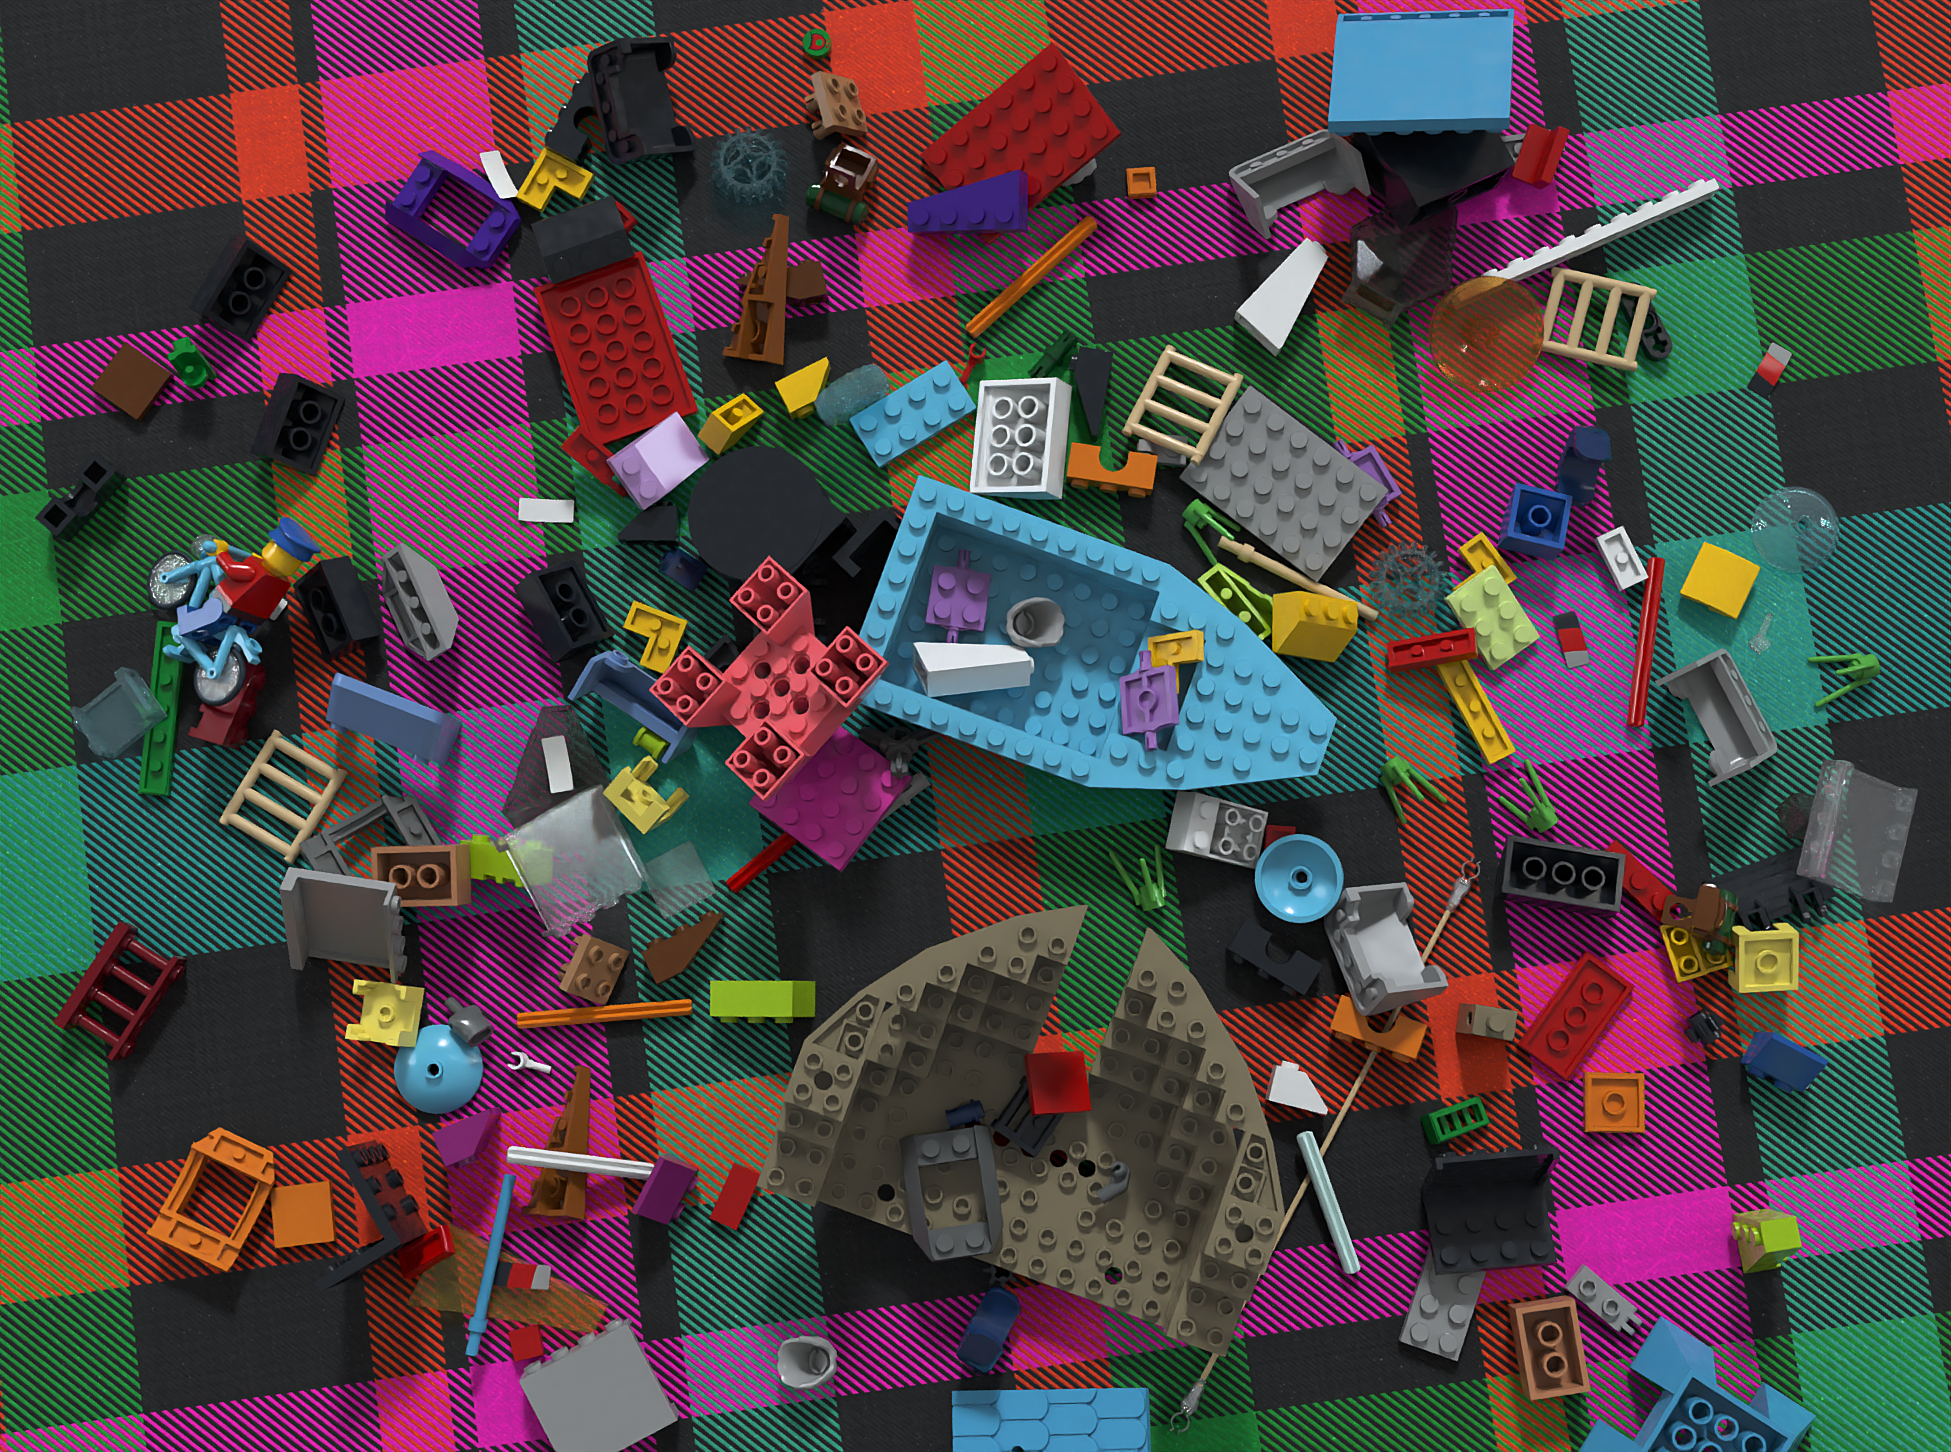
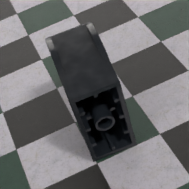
[1350,130,1516,230]
[688,446,857,589]

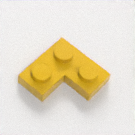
[516,148,595,213]
[1452,532,1517,592]
[623,601,689,674]
[1148,630,1204,694]

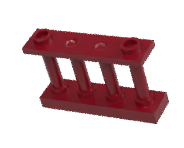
[53,922,187,1061]

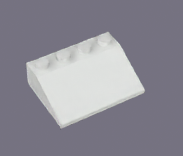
[969,377,1072,500]

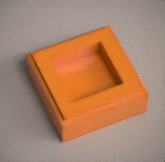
[1126,167,1157,199]

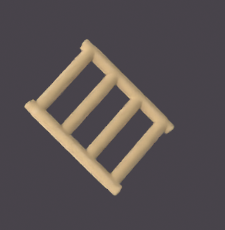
[1532,266,1657,372]
[1122,345,1244,466]
[219,730,348,864]

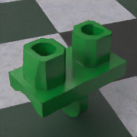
[167,337,217,389]

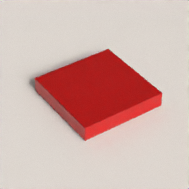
[1024,1051,1092,1116]

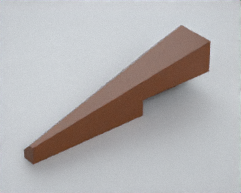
[722,214,789,365]
[521,1065,591,1221]

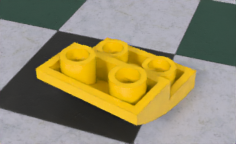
[1680,542,1761,620]
[1659,915,1733,983]

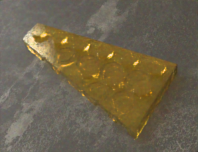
[407,1223,609,1333]

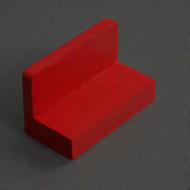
[1511,124,1570,190]

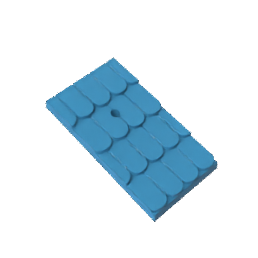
[952,1388,1151,1452]

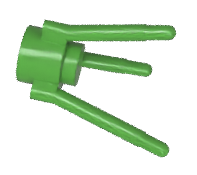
[1182,499,1241,567]
[1808,653,1880,708]
[1379,755,1447,824]
[1498,759,1559,833]
[1109,845,1167,911]

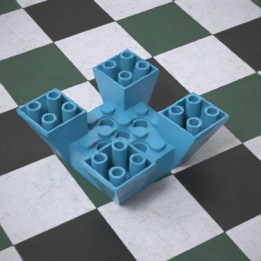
[1578,1316,1816,1452]

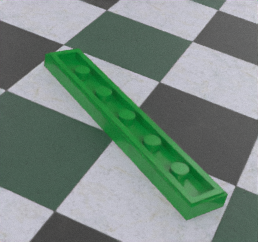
[138,621,185,796]

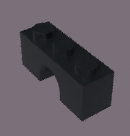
[544,72,598,167]
[35,453,127,543]
[1226,918,1323,998]

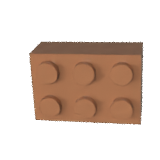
[371,844,471,907]
[1508,1295,1591,1400]

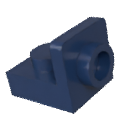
[658,548,708,592]

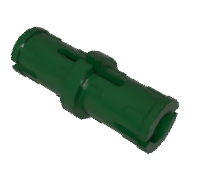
[1028,329,1079,378]

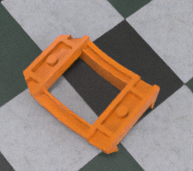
[146,1127,275,1273]

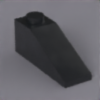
[1069,346,1114,442]

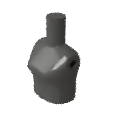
[444,997,494,1047]

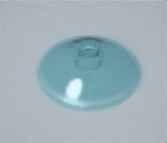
[1751,486,1840,573]

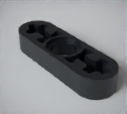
[1619,282,1673,362]

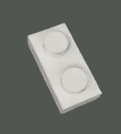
[1594,526,1649,591]

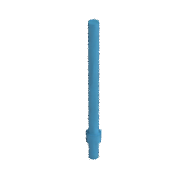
[465,1174,516,1356]

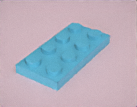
[849,360,977,469]

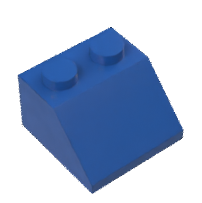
[1497,483,1573,561]
[1740,1031,1828,1094]

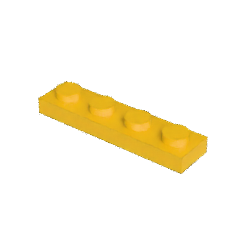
[1435,660,1516,765]

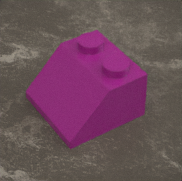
[432,1107,501,1169]
[632,1153,699,1225]

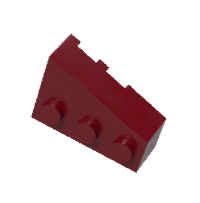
[188,660,266,751]

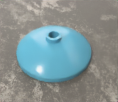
[1255,834,1344,923]
[394,1025,484,1114]

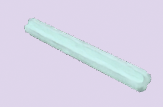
[1297,1131,1361,1274]

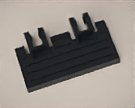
[1702,841,1836,932]

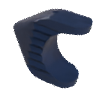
[1556,426,1612,507]
[956,1287,1021,1376]

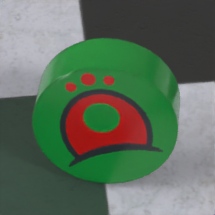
[803,29,832,60]

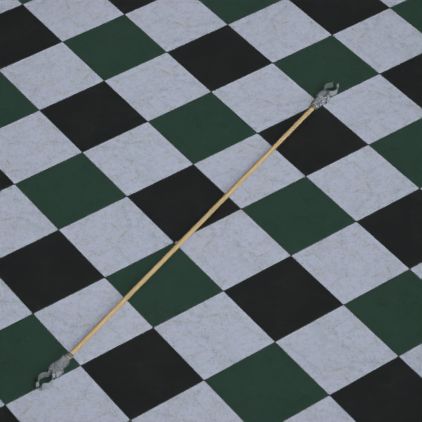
[1170,857,1481,1436]

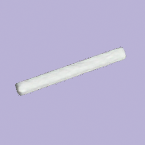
[506,1146,654,1180]

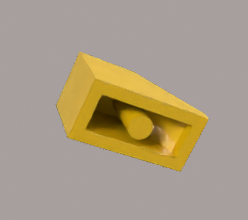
[775,357,831,419]
[698,393,764,455]

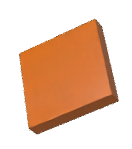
[1583,1072,1645,1133]
[270,1180,337,1248]

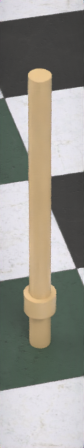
[1218,535,1379,622]

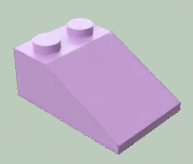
[606,411,710,510]

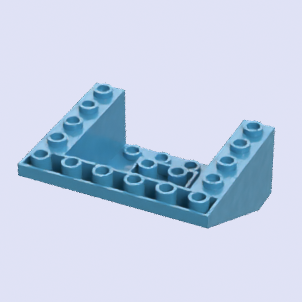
[1328,9,1514,136]

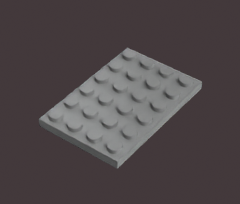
[1179,386,1389,582]

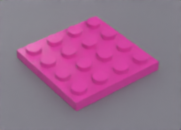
[748,726,912,872]

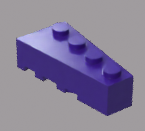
[908,170,1028,235]

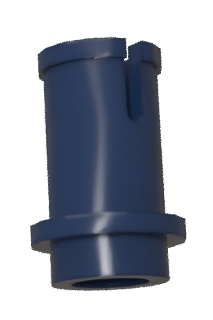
[945,1099,985,1129]

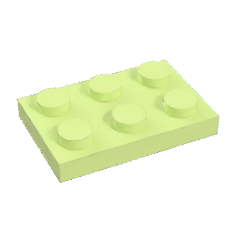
[1444,565,1540,670]

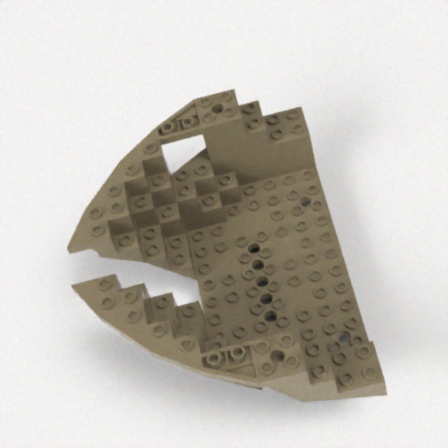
[756,905,1285,1357]

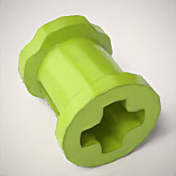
[632,726,670,760]

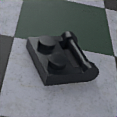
[990,1076,1064,1157]

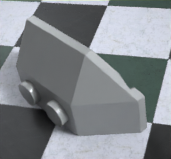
[381,543,459,661]

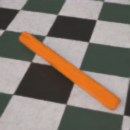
[966,215,1097,338]
[517,999,693,1029]

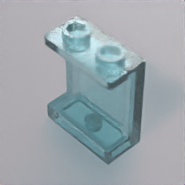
[69,666,167,759]

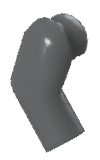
[1096,1161,1131,1204]

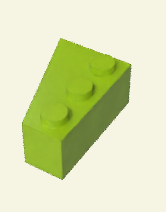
[1731,1209,1802,1274]

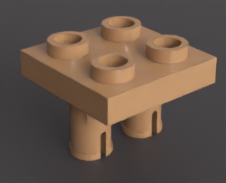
[805,71,868,140]
[558,933,629,1006]

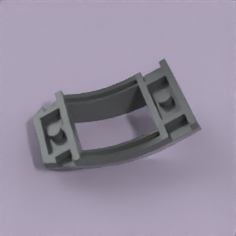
[299,795,442,877]
[899,1125,1004,1263]

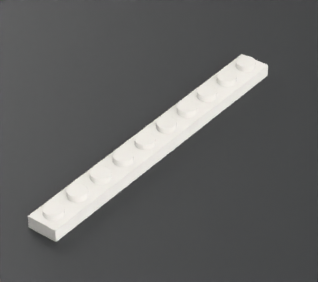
[1450,178,1720,309]

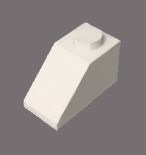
[1265,1061,1328,1115]

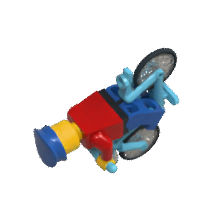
[147,517,321,706]

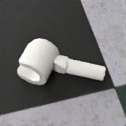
[508,1052,552,1074]

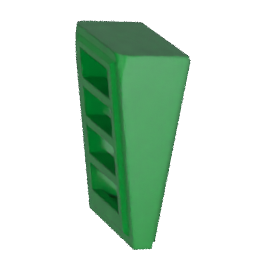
[1420,1096,1490,1145]

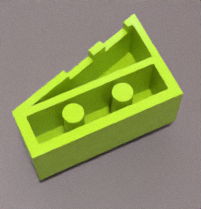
[1194,563,1273,641]
[460,834,553,887]
[710,981,815,1023]

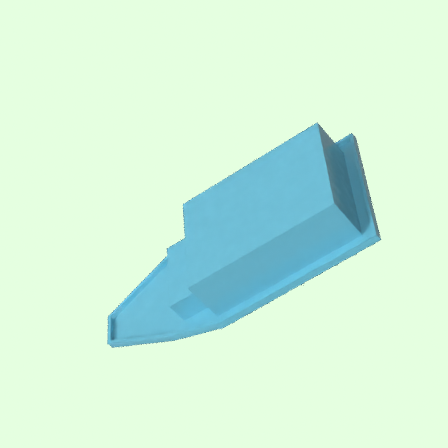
[859,475,1337,791]

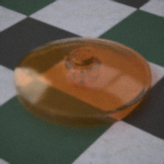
[1428,275,1544,393]

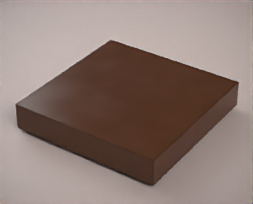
[91,342,174,422]

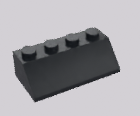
[1494,835,1626,918]

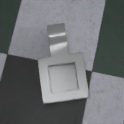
[1136,434,1188,467]

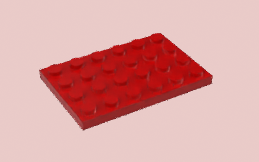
[920,42,1122,245]
[533,251,699,446]

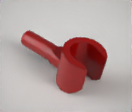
[960,343,986,384]

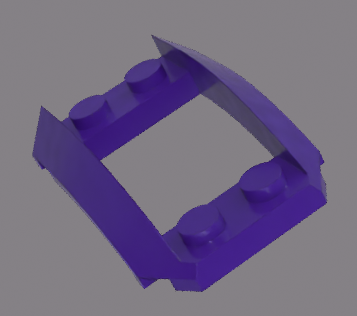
[385,150,522,270]

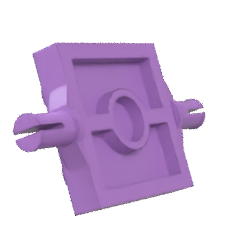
[1332,439,1402,529]
[925,549,991,644]
[1119,650,1179,751]

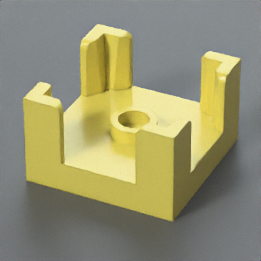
[603,755,690,834]
[1728,923,1799,993]
[345,979,424,1047]

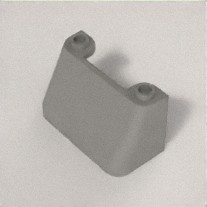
[1324,882,1449,1016]

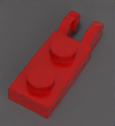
[560,425,628,498]

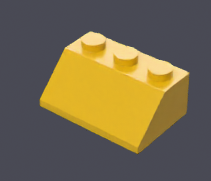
[1272,591,1358,663]

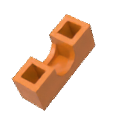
[1066,442,1158,498]
[1330,995,1428,1063]

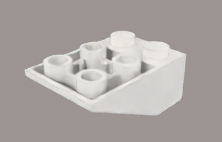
[1165,791,1268,869]

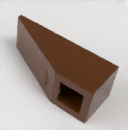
[736,259,829,307]
[641,910,725,984]

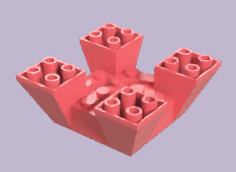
[649,556,890,802]

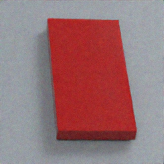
[1517,951,1635,1081]

